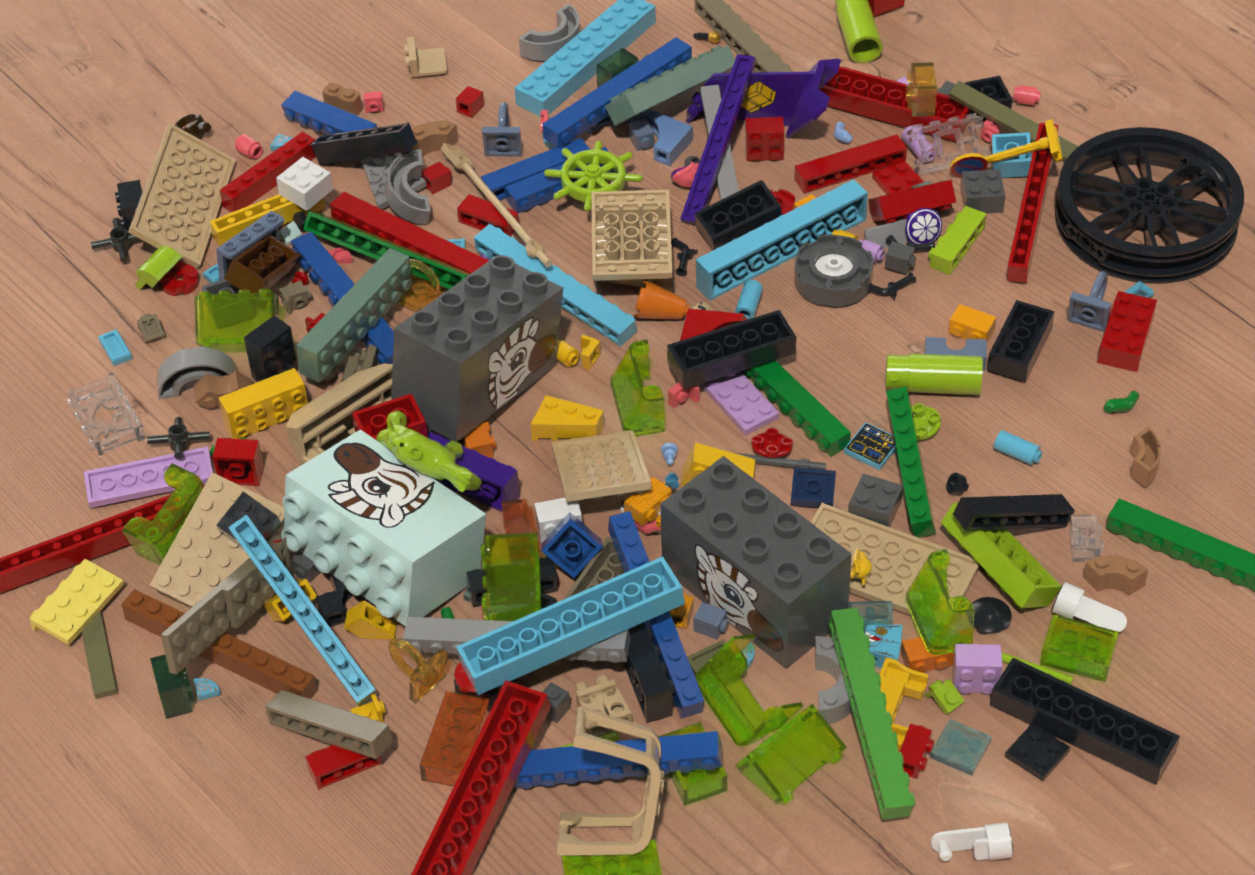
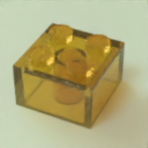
[906,62,937,116]

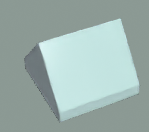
[279,221,302,245]

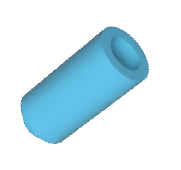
[735,280,763,319]
[993,430,1043,465]

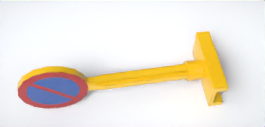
[950,119,1063,177]

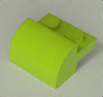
[135,246,182,290]

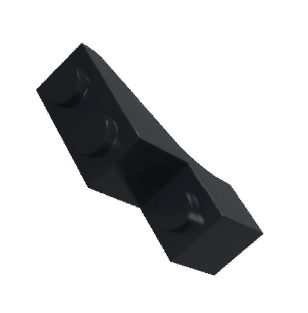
[316,573,354,627]

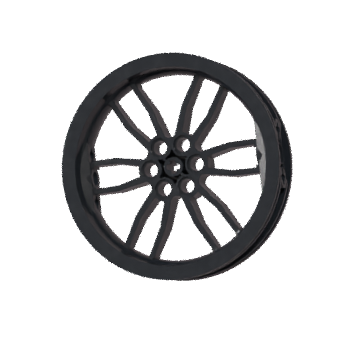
[1055,127,1244,284]

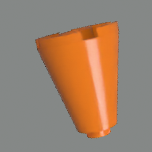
[633,279,690,320]

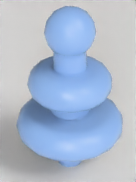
[661,443,678,465]

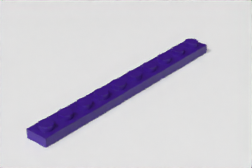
[680,54,756,225]

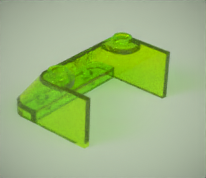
[695,634,804,746]

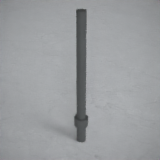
[732,452,826,470]

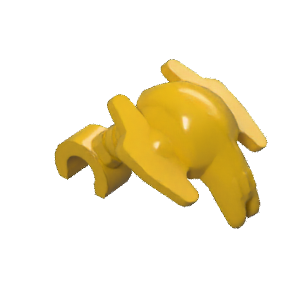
[850,549,872,585]

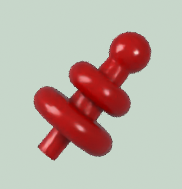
[292,271,309,285]

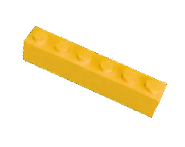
[209,194,325,247]

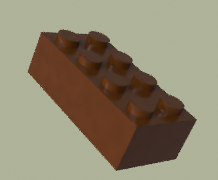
[224,234,301,300]

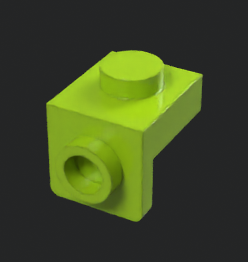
[925,679,965,715]

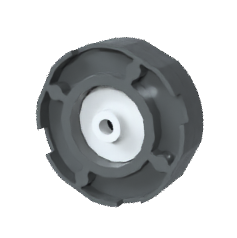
[794,234,874,308]

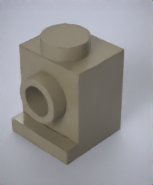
[279,281,312,315]

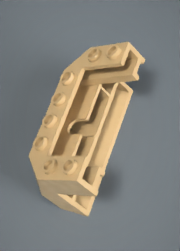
[286,363,429,465]

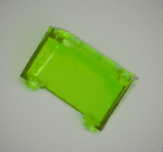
[610,339,665,437]
[906,549,975,655]
[735,703,846,805]

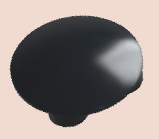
[967,597,1012,635]

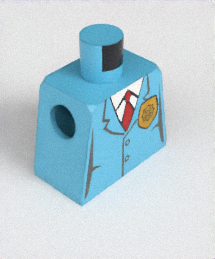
[865,625,903,668]

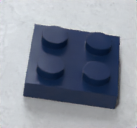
[790,468,836,507]

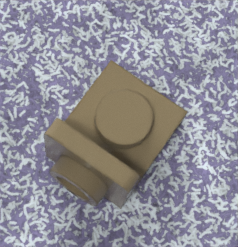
[137,314,165,343]

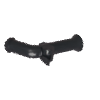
[886,235,935,252]
[671,237,698,276]
[869,272,916,301]

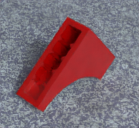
[680,308,748,341]

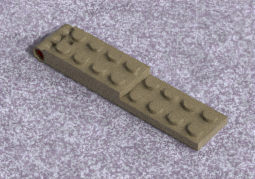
[161,535,293,674]

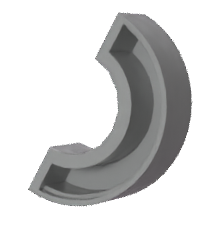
[519,3,580,61]
[385,149,430,225]
[157,346,238,399]
[815,636,852,726]

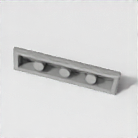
[864,211,937,249]

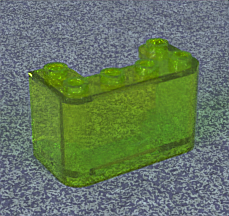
[194,289,279,347]
[122,463,204,566]
[481,532,542,621]

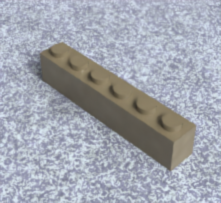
[265,690,393,759]

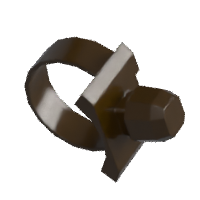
[175,114,211,140]

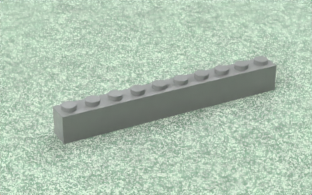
[403,617,630,663]

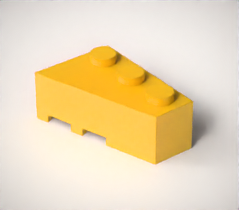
[530,395,604,441]
[680,442,755,487]

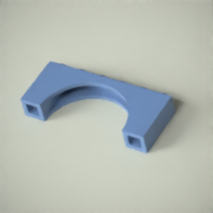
[584,109,693,167]

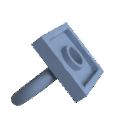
[482,102,522,157]
[1068,271,1111,332]

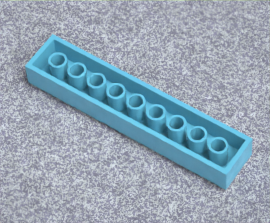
[515,0,656,117]
[696,179,868,301]
[456,557,685,695]

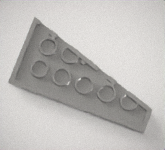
[360,153,427,209]

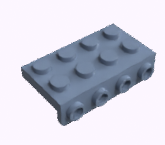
[216,210,284,281]

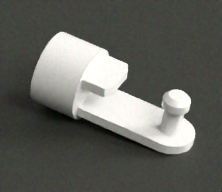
[1052,582,1127,633]
[931,822,1013,861]

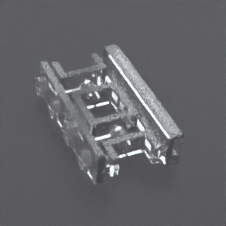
[907,113,992,176]

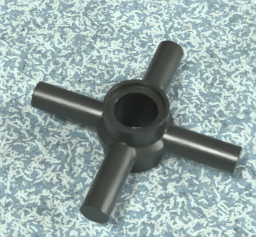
[91,218,141,262]
[147,417,210,459]

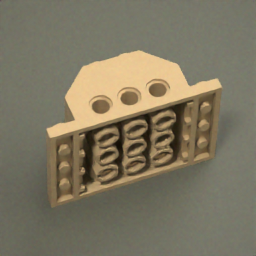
[591,190,673,292]

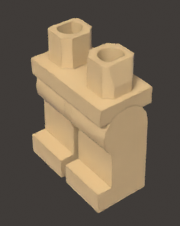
[575,674,632,737]

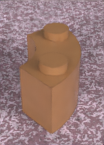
[412,120,458,157]
[194,371,252,408]
[1131,427,1161,488]
[1083,555,1148,596]

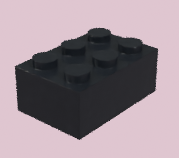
[244,315,298,382]

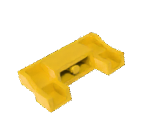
[858,657,929,752]

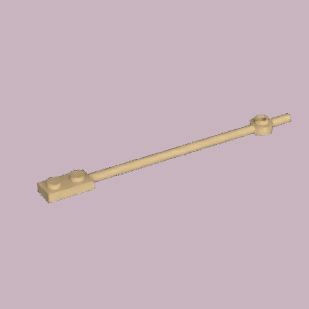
[441,143,552,267]

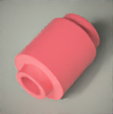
[1013,85,1041,106]
[235,134,263,159]

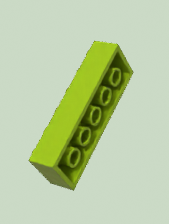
[941,502,1062,608]

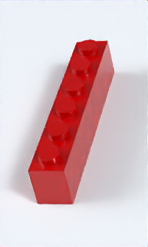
[219,131,316,213]
[794,134,907,194]

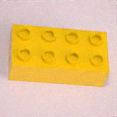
[219,368,308,439]

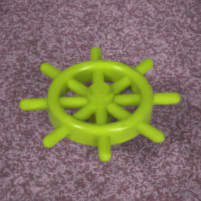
[544,141,643,211]

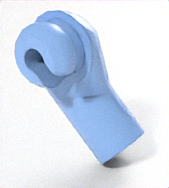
[834,122,853,144]

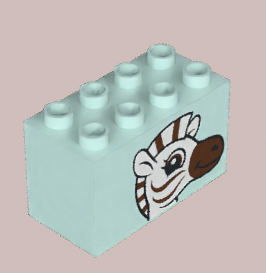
[281,430,486,626]

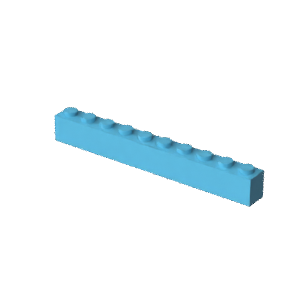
[474,224,637,347]
[228,514,378,706]

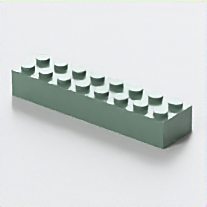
[605,45,735,126]
[296,248,412,383]

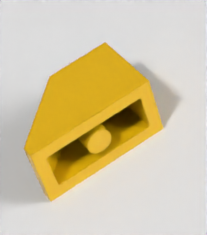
[344,600,397,640]

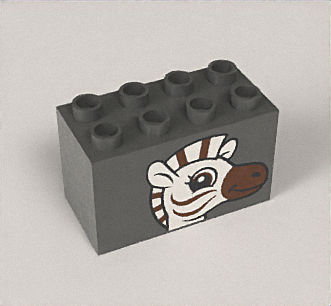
[391,255,563,442]
[660,456,852,669]

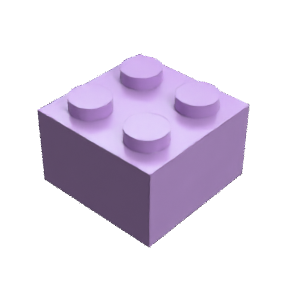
[952,644,1002,694]

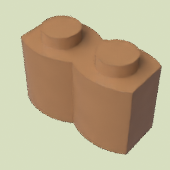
[322,83,362,116]

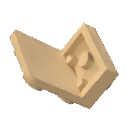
[404,37,447,77]

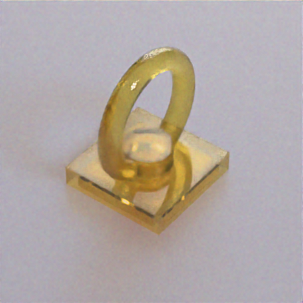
[396,259,449,312]
[388,638,448,704]

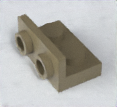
[341,344,377,382]

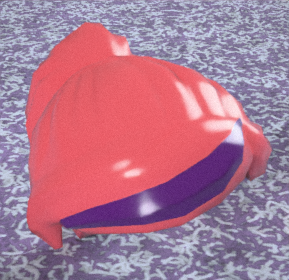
[671,161,699,188]

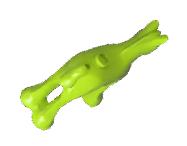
[376,411,481,492]

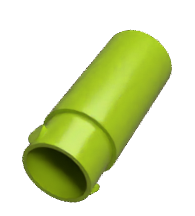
[835,0,883,63]
[885,353,983,395]

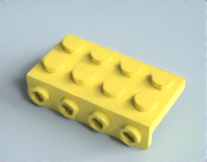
[30,559,124,645]

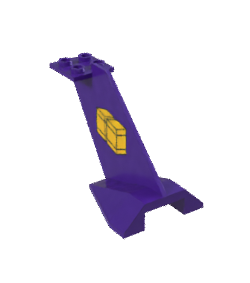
[686,58,841,138]

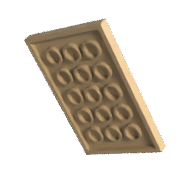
[551,430,652,503]
[149,472,284,607]

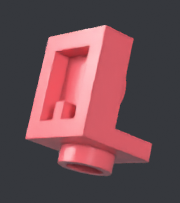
[363,91,384,113]
[980,119,1001,144]
[668,382,700,408]

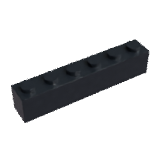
[311,123,417,165]
[953,494,1075,531]

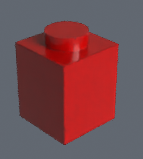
[456,86,484,118]
[421,161,452,195]

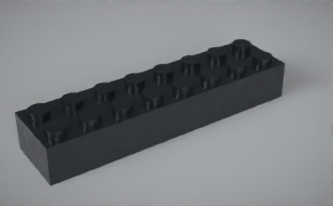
[990,658,1180,785]

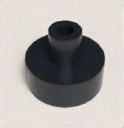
[946,472,969,495]

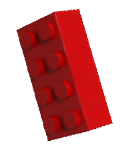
[868,180,957,224]
[1097,291,1157,372]

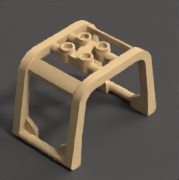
[557,706,664,856]

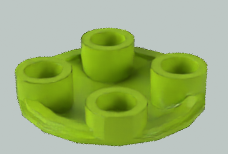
[912,403,941,440]

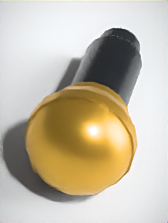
[694,31,721,44]

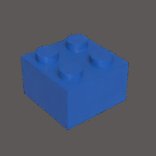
[541,512,603,578]

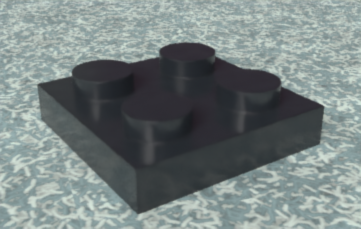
[1005,723,1070,782]

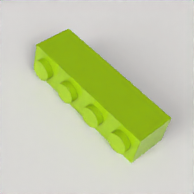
[928,206,987,275]

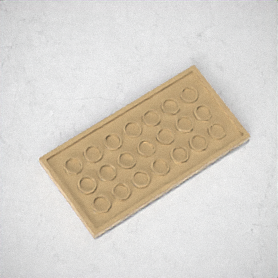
[128,123,236,269]
[811,503,981,629]

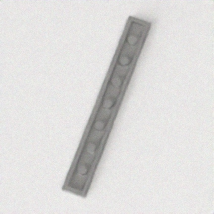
[700,85,739,200]

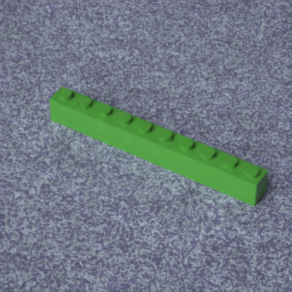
[828,608,915,820]

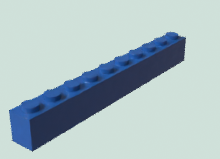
[542,37,692,148]
[291,232,394,365]
[608,511,704,719]
[513,731,722,789]

